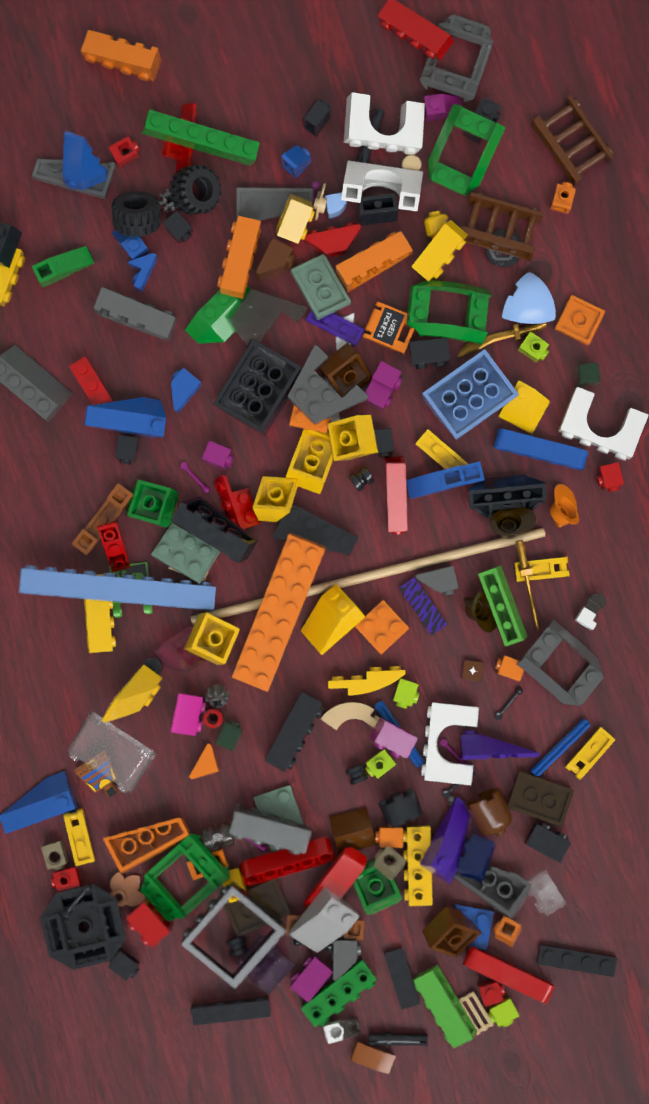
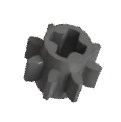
[159,189,176,213]
[205,684,229,708]

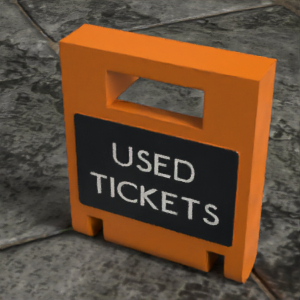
[362,302,414,355]

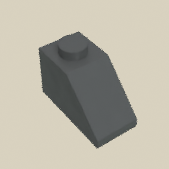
[415,566,459,596]
[333,938,361,980]

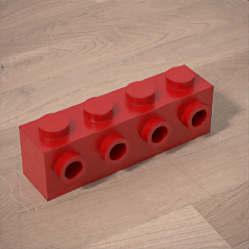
[377,0,454,61]

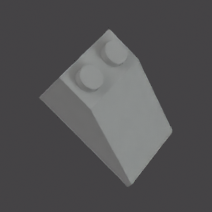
[288,887,360,953]

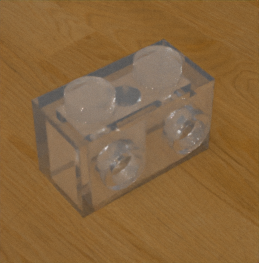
[526,869,566,916]

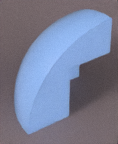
[502,272,555,324]

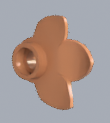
[110,872,146,907]

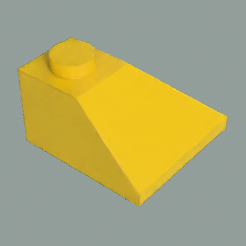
[498,381,550,435]
[253,476,299,522]

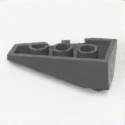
[454,857,532,920]

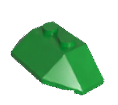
[185,286,252,344]

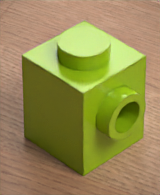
[518,332,549,363]
[393,678,419,709]
[365,749,396,779]
[487,995,519,1027]

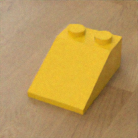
[286,429,334,494]
[301,584,365,655]
[102,665,162,723]

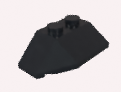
[468,475,546,519]

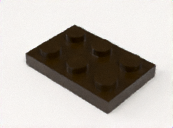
[507,771,574,827]
[224,879,291,937]

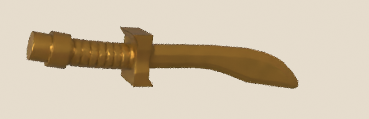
[458,323,547,357]
[515,540,539,631]

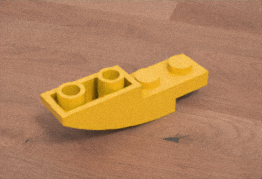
[328,666,405,696]

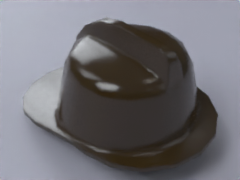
[490,508,536,539]
[464,591,497,633]

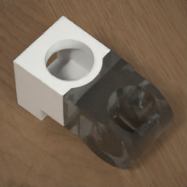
[575,593,606,630]
[323,1017,362,1044]

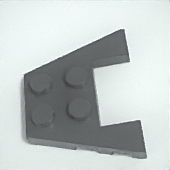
[288,345,369,425]

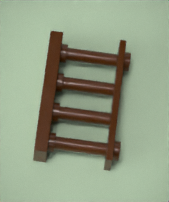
[531,95,614,187]
[461,192,544,261]

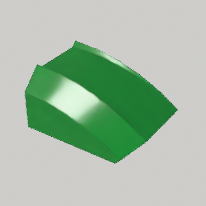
[126,479,179,528]
[353,859,402,915]

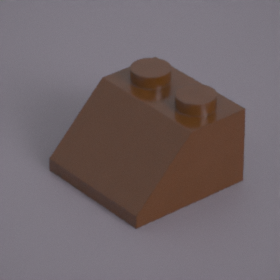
[256,238,295,282]
[319,343,372,398]
[422,906,482,958]

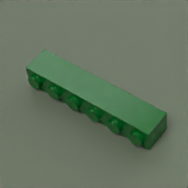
[141,110,260,166]

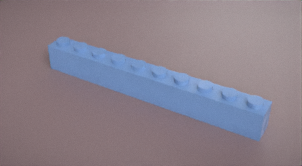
[18,565,216,611]

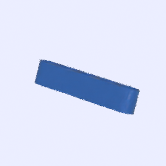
[493,428,588,470]

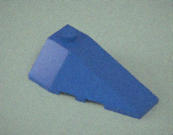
[63,131,108,190]
[84,397,166,438]
[0,771,78,834]

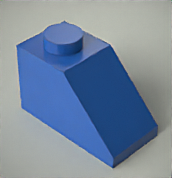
[281,145,311,179]
[112,230,149,260]
[171,368,202,413]

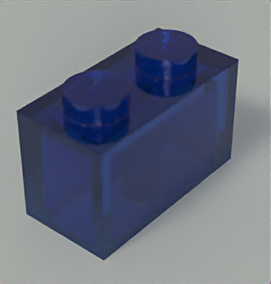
[457,834,496,882]

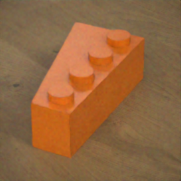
[81,30,161,81]
[217,216,261,299]
[336,231,413,293]
[103,818,192,873]

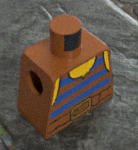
[74,749,119,798]

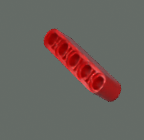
[240,837,335,886]
[462,946,555,1004]

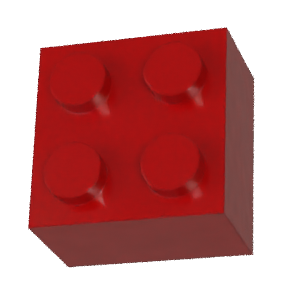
[126,898,173,948]

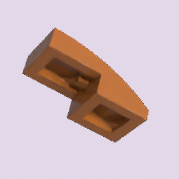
[350,1041,396,1074]

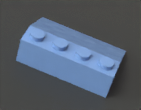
[422,349,519,440]

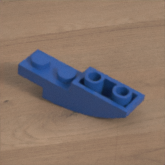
[406,461,485,499]

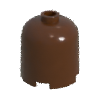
[465,787,512,837]

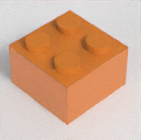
[355,600,409,655]

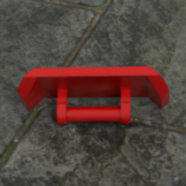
[304,847,367,908]

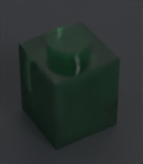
[576,362,601,387]
[215,720,243,751]

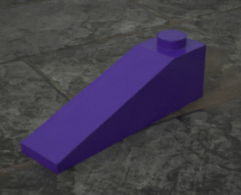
[460,730,539,760]
[420,797,470,884]

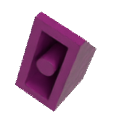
[423,94,462,121]

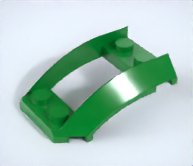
[428,104,505,196]
[406,280,492,345]
[141,834,230,921]

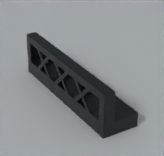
[190,996,271,1026]

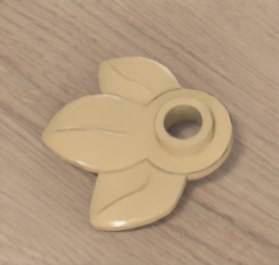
[313,183,327,220]

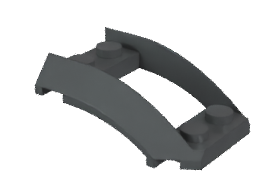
[420,15,494,102]
[517,620,604,706]

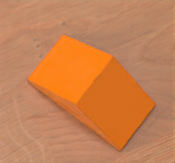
[189,743,220,779]

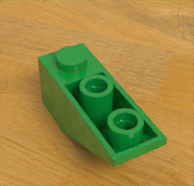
[31,246,94,288]

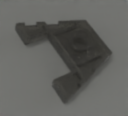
[229,289,307,347]

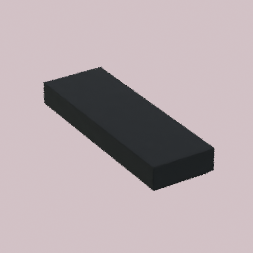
[384,947,420,1010]

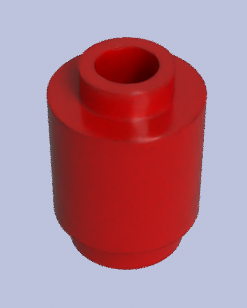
[203,708,224,728]

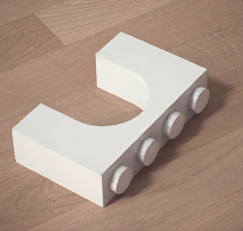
[344,93,425,155]
[341,161,423,211]
[558,387,648,461]
[422,703,479,785]

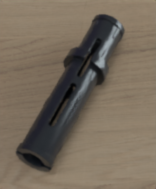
[356,108,385,163]
[369,1031,428,1047]

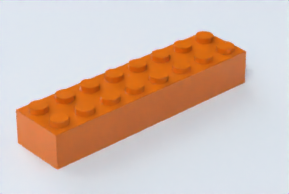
[232,533,326,692]

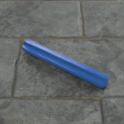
[374,701,425,768]
[530,718,590,777]

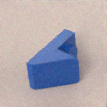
[128,253,158,292]

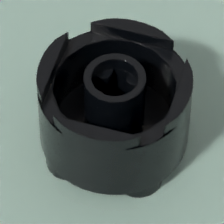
[378,787,424,828]

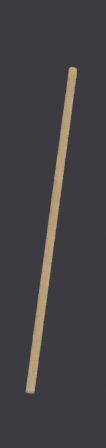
[190,528,545,625]

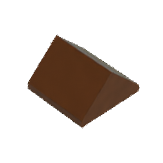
[330,807,376,855]

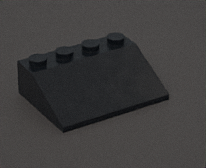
[213,339,302,437]

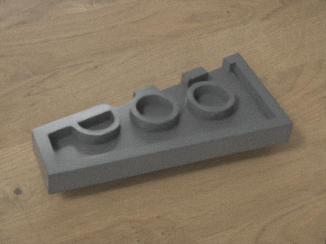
[32,159,116,199]
[236,188,313,222]

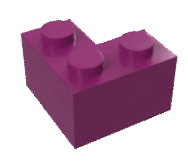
[365,361,403,410]

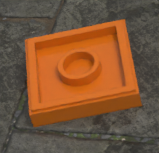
[554,294,605,346]

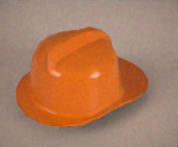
[549,484,580,528]

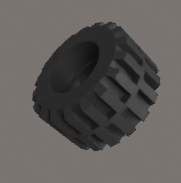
[169,165,222,215]
[111,191,161,237]

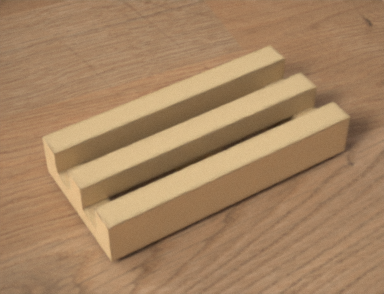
[459,991,494,1035]

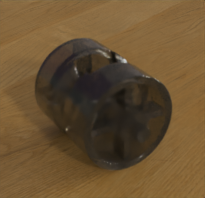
[199,821,235,852]

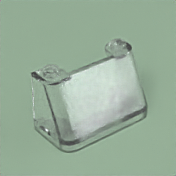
[67,711,157,794]

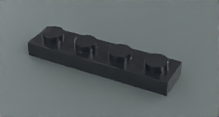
[537,944,617,977]

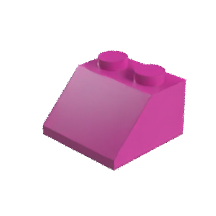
[171,693,207,736]

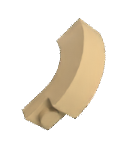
[321,702,379,730]

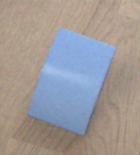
[325,192,347,219]

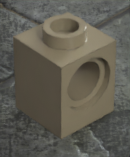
[41,840,69,871]
[374,846,406,881]

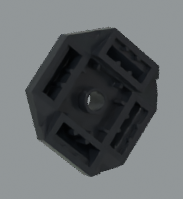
[40,883,126,970]

